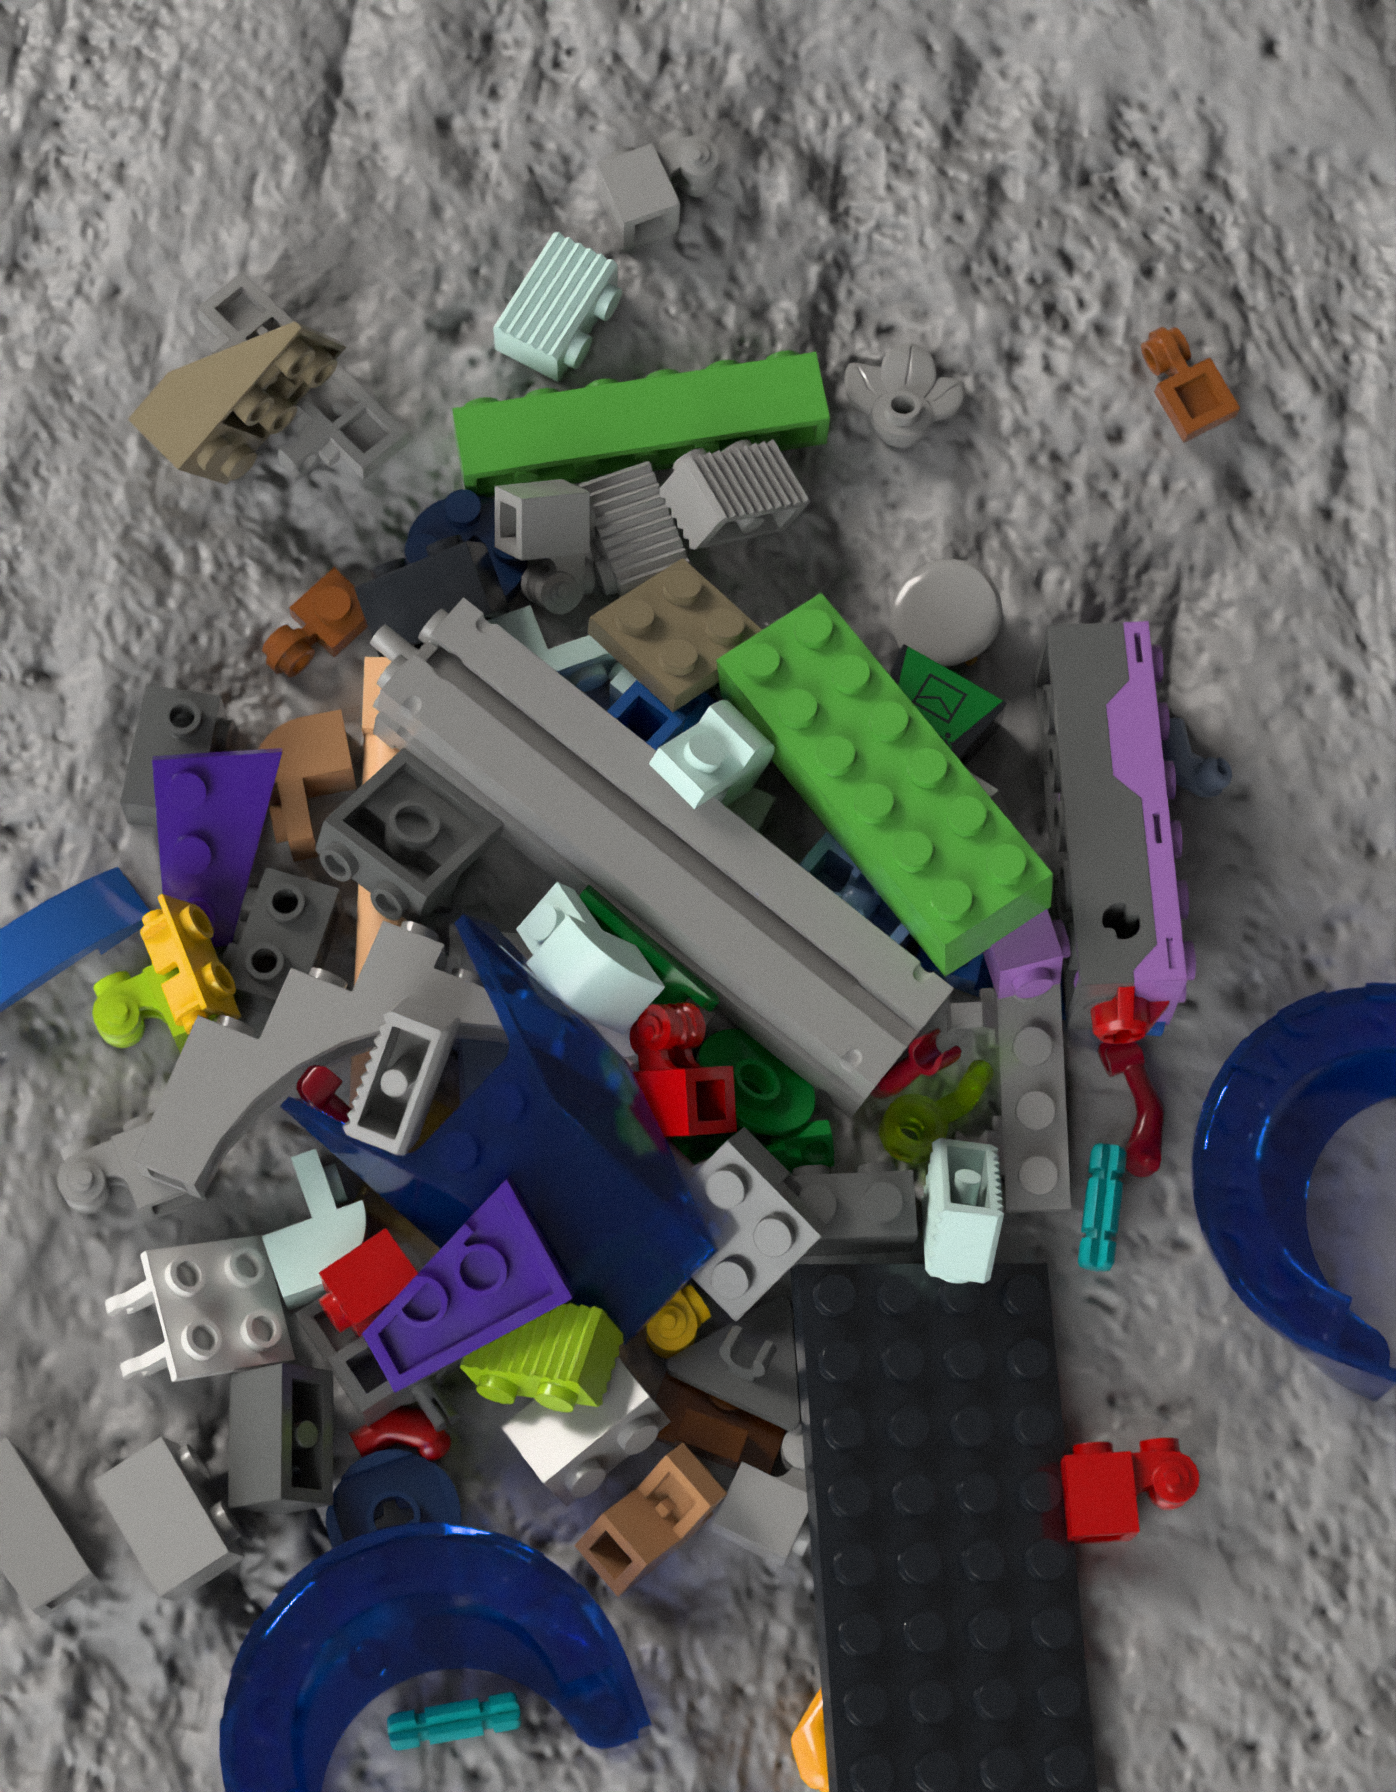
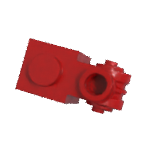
[629,1002,737,1138]
[1060,1437,1200,1545]

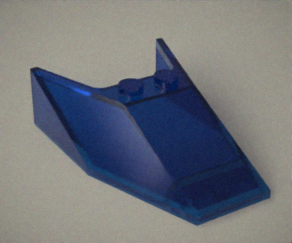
[280,913,719,1345]

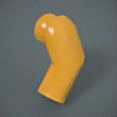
[791,1687,829,1792]

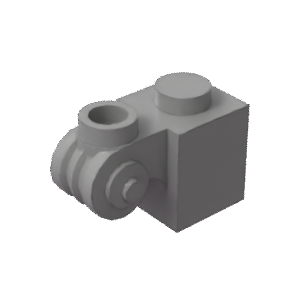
[597,127,719,251]
[495,479,595,615]
[57,1113,206,1223]
[711,1424,810,1567]

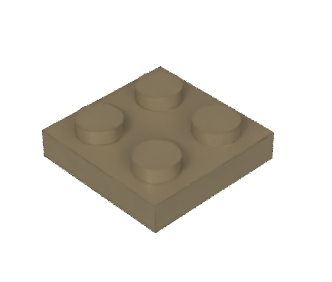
[587,558,762,712]

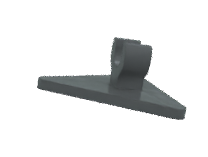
[666,1296,800,1431]

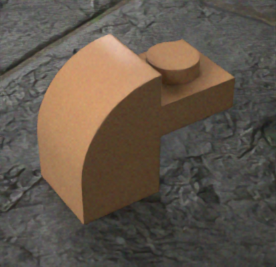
[258,709,357,862]
[574,1443,727,1597]

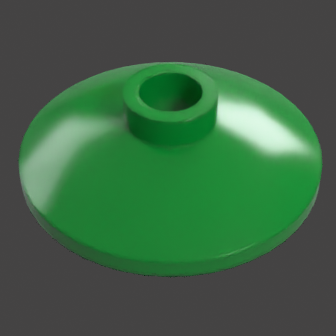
[696,1029,815,1136]

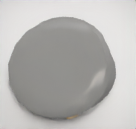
[890,559,1002,669]

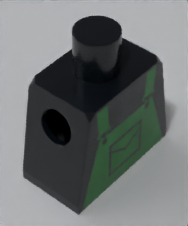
[889,644,1007,766]

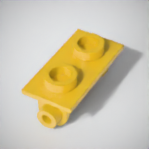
[140,894,241,1034]

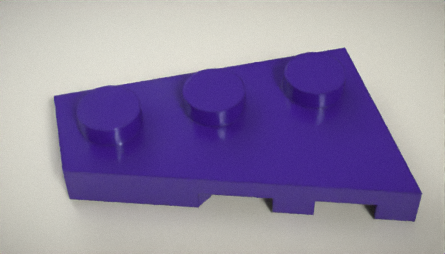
[152,748,282,947]
[362,1175,575,1393]

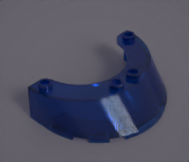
[1191,983,1396,1402]
[219,1522,652,1792]

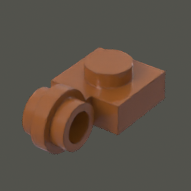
[1141,327,1240,443]
[262,567,368,677]

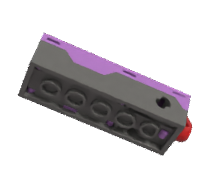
[1034,621,1196,1044]

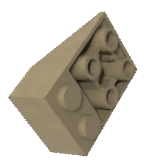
[128,321,346,485]

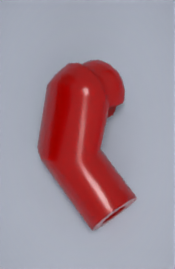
[348,1405,451,1461]

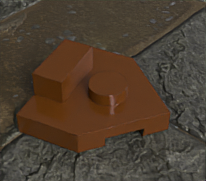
[655,1370,786,1475]

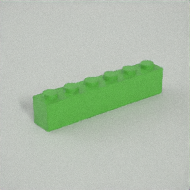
[452,350,830,497]

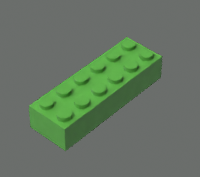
[716,592,1053,977]

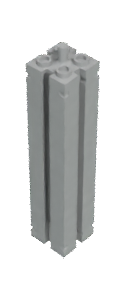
[370,597,954,1117]

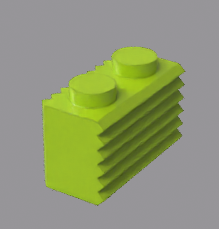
[460,1303,624,1413]

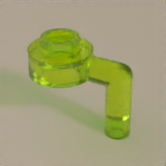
[879,1060,994,1164]

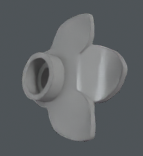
[844,343,965,447]

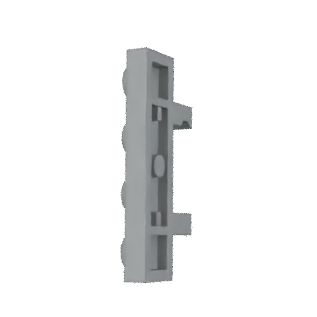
[197,271,409,481]
[946,984,1071,1213]

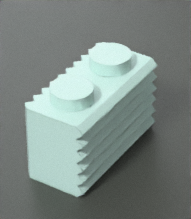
[493,232,622,382]
[921,1138,1004,1284]

